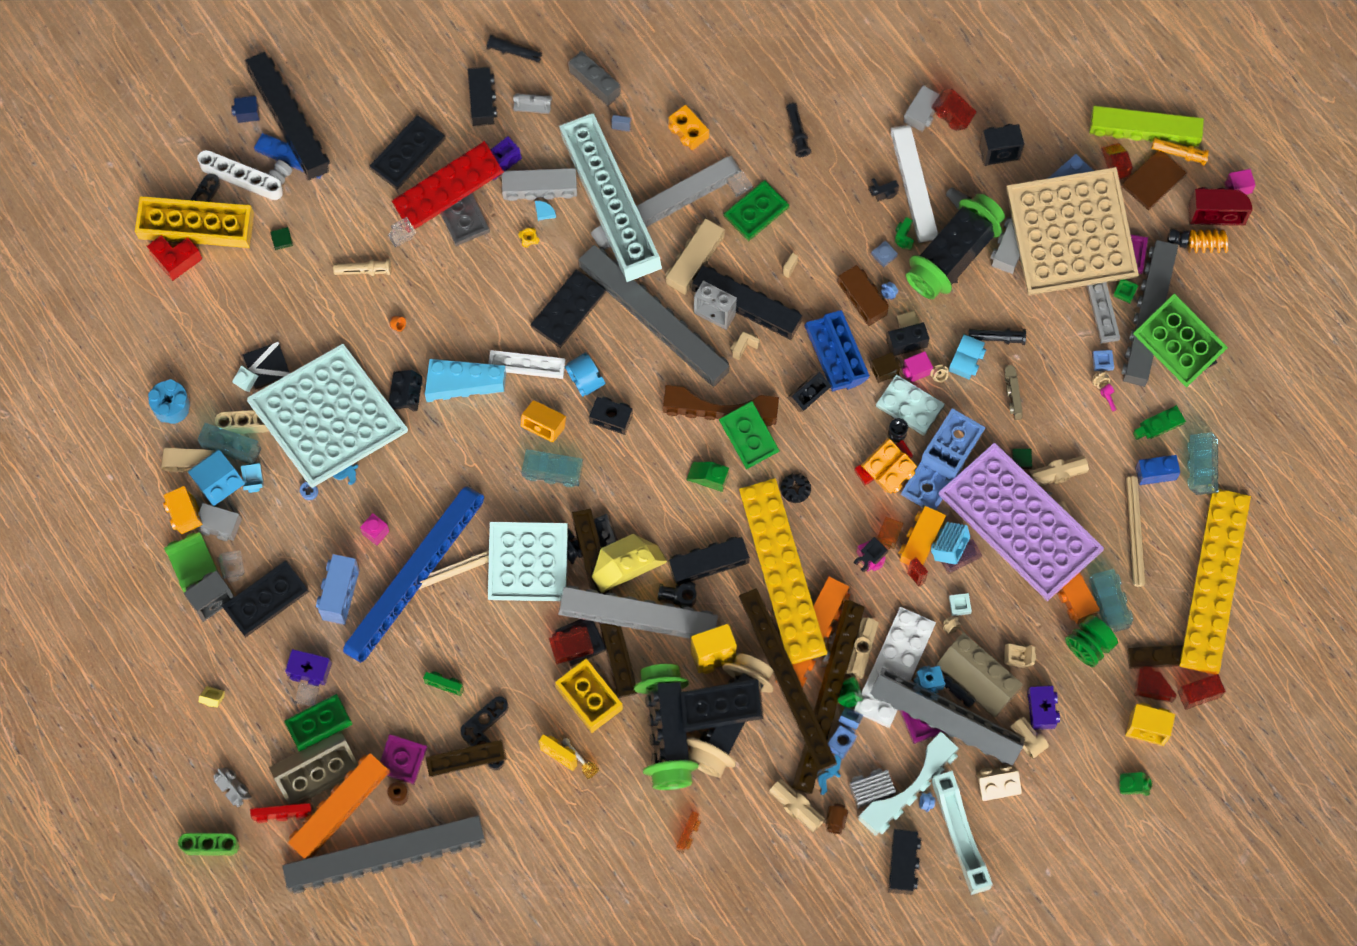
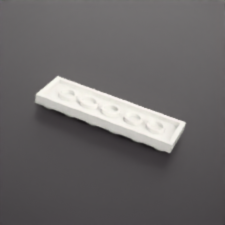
[854,607,936,728]

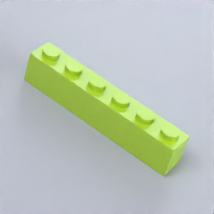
[1089,106,1204,147]

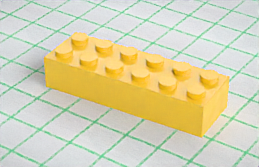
[135,196,254,248]

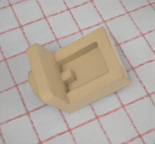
[731,332,760,360]
[1004,644,1036,668]

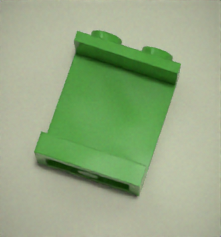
[164,532,219,593]

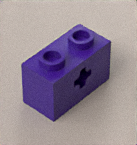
[285,649,332,687]
[1027,686,1060,730]

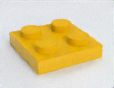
[539,734,578,771]

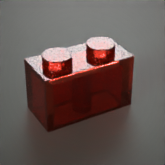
[931,88,977,131]
[549,626,594,665]
[1178,674,1226,710]

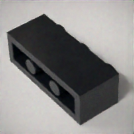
[468,67,497,126]
[888,829,921,895]

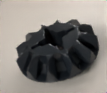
[780,473,811,503]

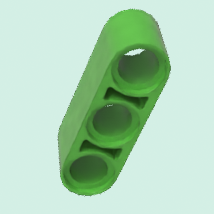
[178,833,239,855]

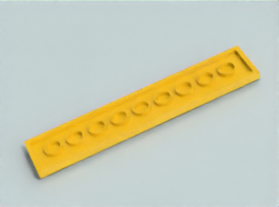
[739,478,827,664]
[1179,487,1251,675]

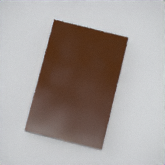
[1121,151,1187,211]

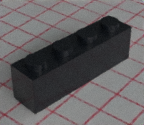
[668,536,750,586]

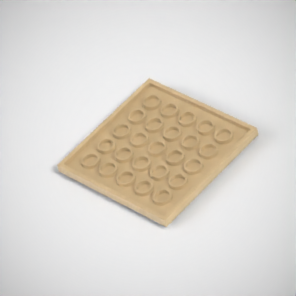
[1006,167,1139,296]

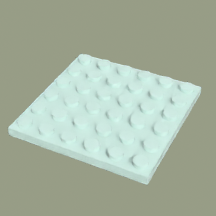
[247,344,408,488]

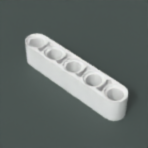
[198,150,283,200]

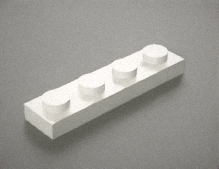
[488,350,566,379]

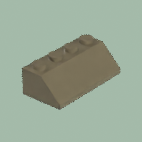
[936,632,1023,718]
[269,731,358,805]

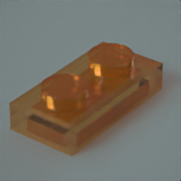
[676,811,702,854]

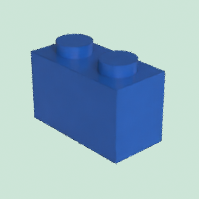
[1135,455,1180,485]

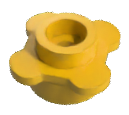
[518,228,540,248]

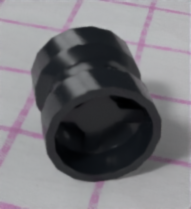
[1167,227,1189,249]
[888,418,908,442]

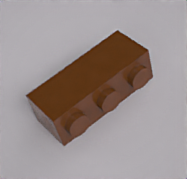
[837,265,889,327]

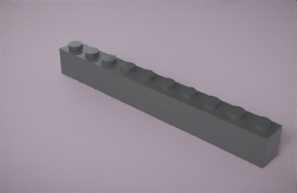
[578,245,729,388]
[282,816,486,894]

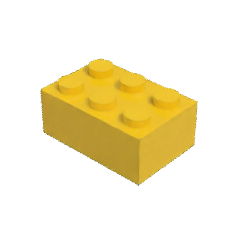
[691,624,737,674]
[555,659,623,733]

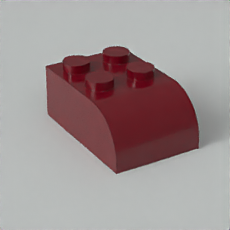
[1189,187,1253,226]

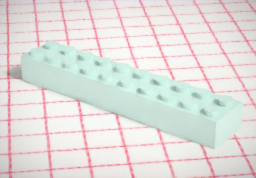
[559,113,662,282]

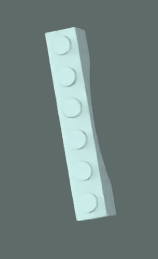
[858,732,959,836]
[931,771,992,895]

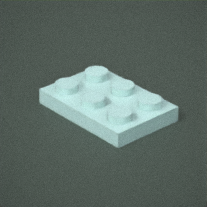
[876,374,945,436]

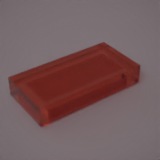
[907,557,928,587]

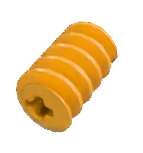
[1187,229,1228,253]

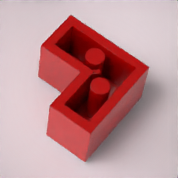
[147,235,202,281]

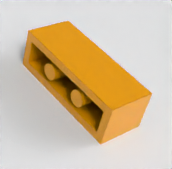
[899,506,946,571]

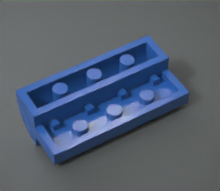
[804,310,870,392]

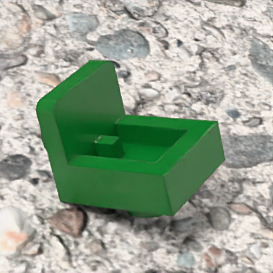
[895,217,914,250]
[837,677,863,707]
[1120,772,1152,796]

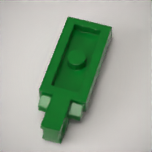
[1133,405,1186,440]

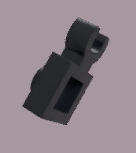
[854,537,889,572]

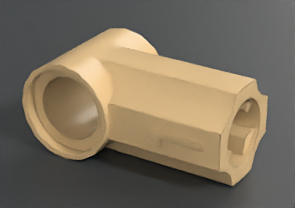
[1010,717,1049,759]

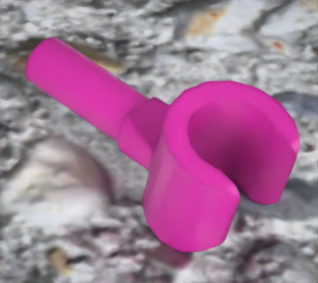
[1100,384,1117,412]

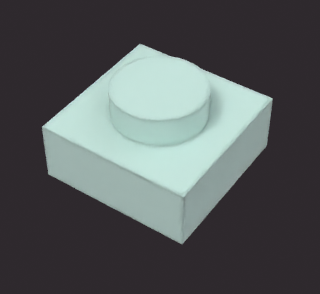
[232,366,258,392]
[949,593,972,616]

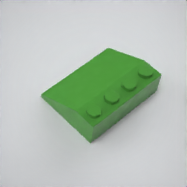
[1133,293,1228,388]

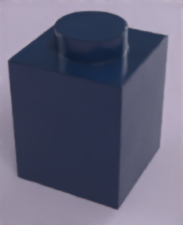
[231,96,260,123]

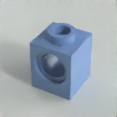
[828,725,857,760]

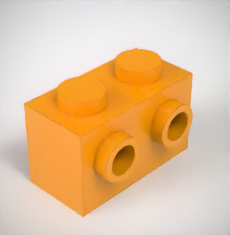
[520,400,566,443]

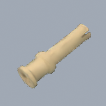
[333,259,391,276]

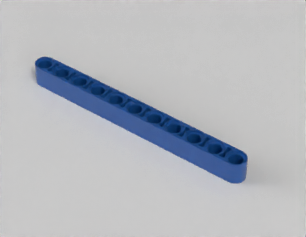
[343,486,484,663]

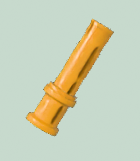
[1151,138,1209,166]

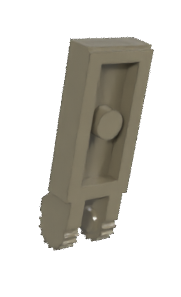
[1005,365,1022,420]

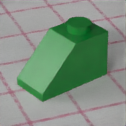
[687,462,729,492]

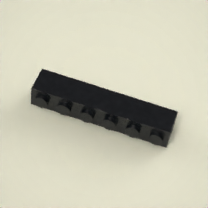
[692,266,802,340]

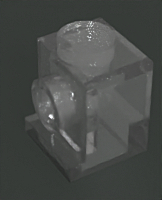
[388,217,417,248]
[218,550,245,582]

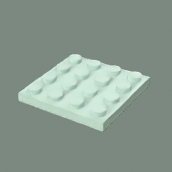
[488,522,568,601]

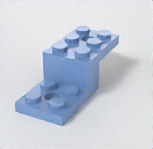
[901,408,985,510]

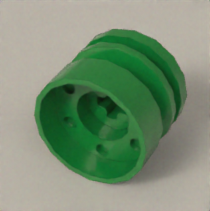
[1065,615,1118,667]

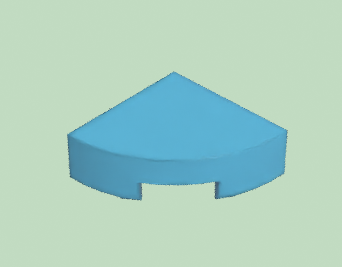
[535,201,556,220]

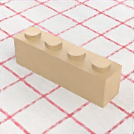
[665,219,725,295]

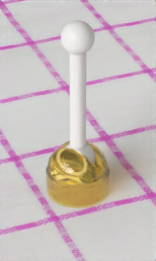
[562,738,599,779]

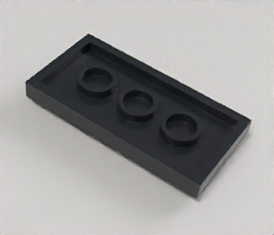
[369,115,446,190]
[531,269,606,348]
[222,560,309,638]
[681,679,764,732]

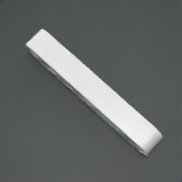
[891,125,938,243]

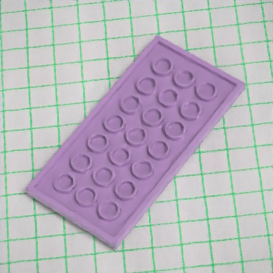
[939,443,1104,601]

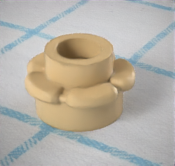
[930,364,949,382]
[1093,371,1110,389]
[943,616,961,634]

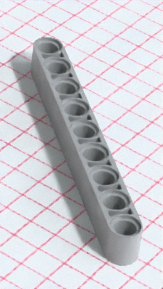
[591,156,742,250]

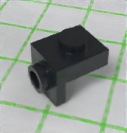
[869,178,899,202]

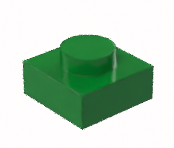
[1113,279,1139,304]

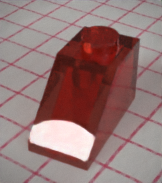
[1101,143,1133,179]
[1134,667,1177,703]

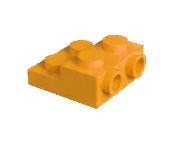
[861,438,917,494]

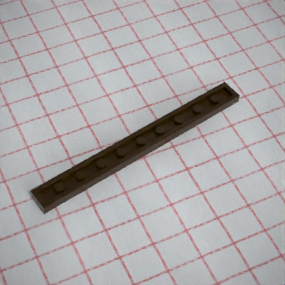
[571,508,638,698]
[739,588,837,773]
[792,600,865,794]

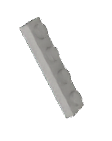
[1087,282,1120,343]

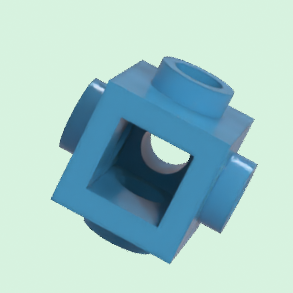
[913,666,945,694]

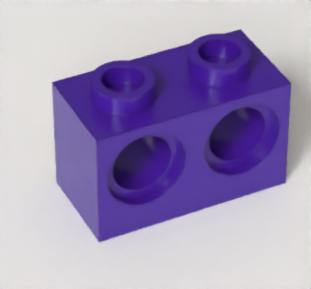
[491,136,522,181]

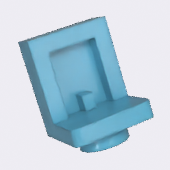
[241,463,264,493]

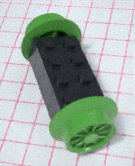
[906,194,1005,299]
[634,664,699,790]

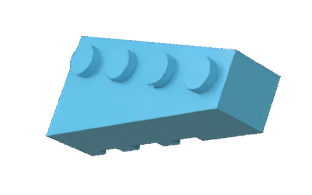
[425,359,506,402]

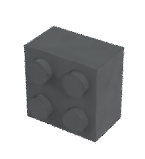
[184,571,234,622]

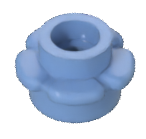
[881,282,898,300]
[919,792,935,812]

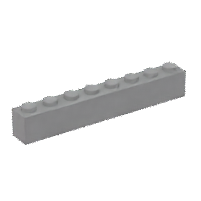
[558,586,718,639]

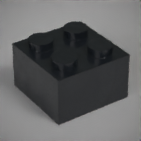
[979,124,1024,166]

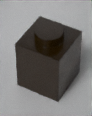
[870,353,901,383]

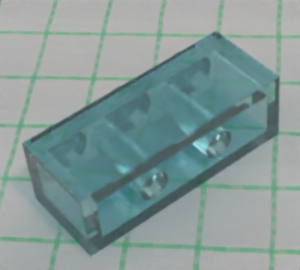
[197,423,261,464]
[1187,432,1218,495]
[522,449,583,488]
[1089,569,1133,632]

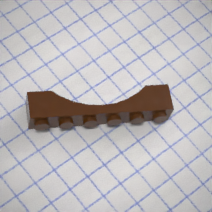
[663,385,779,426]

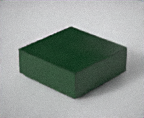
[270,227,293,251]
[1012,449,1032,469]

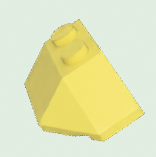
[592,534,667,593]

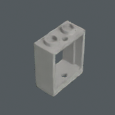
[694,281,737,330]

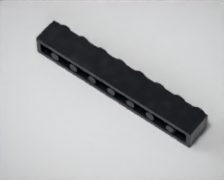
[245,52,330,180]

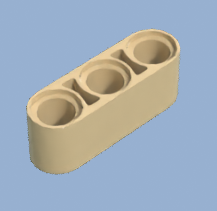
[215,410,269,435]
[161,448,215,473]

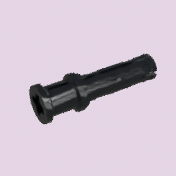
[487,34,543,63]
[786,103,812,158]
[969,328,1026,345]

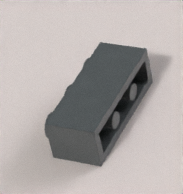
[568,51,621,106]

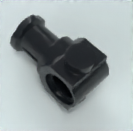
[658,582,697,609]

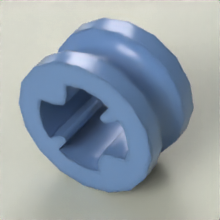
[300,482,318,500]

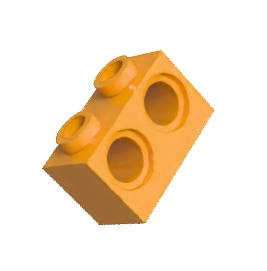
[668,104,709,150]

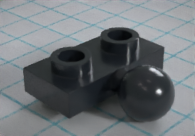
[594,513,618,548]

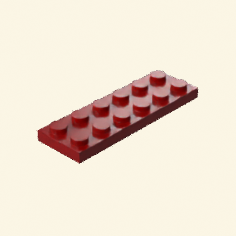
[392,141,504,232]

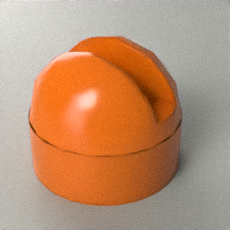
[389,316,406,332]

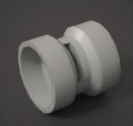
[268,160,293,186]

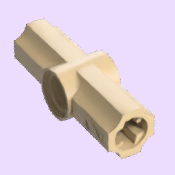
[1029,455,1089,486]
[846,618,879,678]
[769,779,825,833]

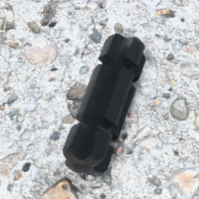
[944,676,976,708]

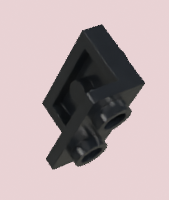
[389,370,422,411]

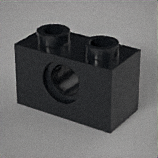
[886,322,930,356]
[787,372,832,412]
[589,397,633,435]

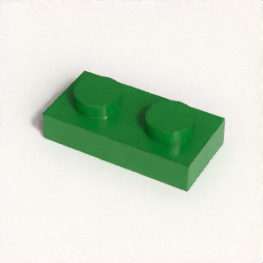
[423,671,464,696]

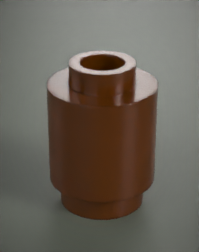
[387,782,409,806]
[825,803,848,834]

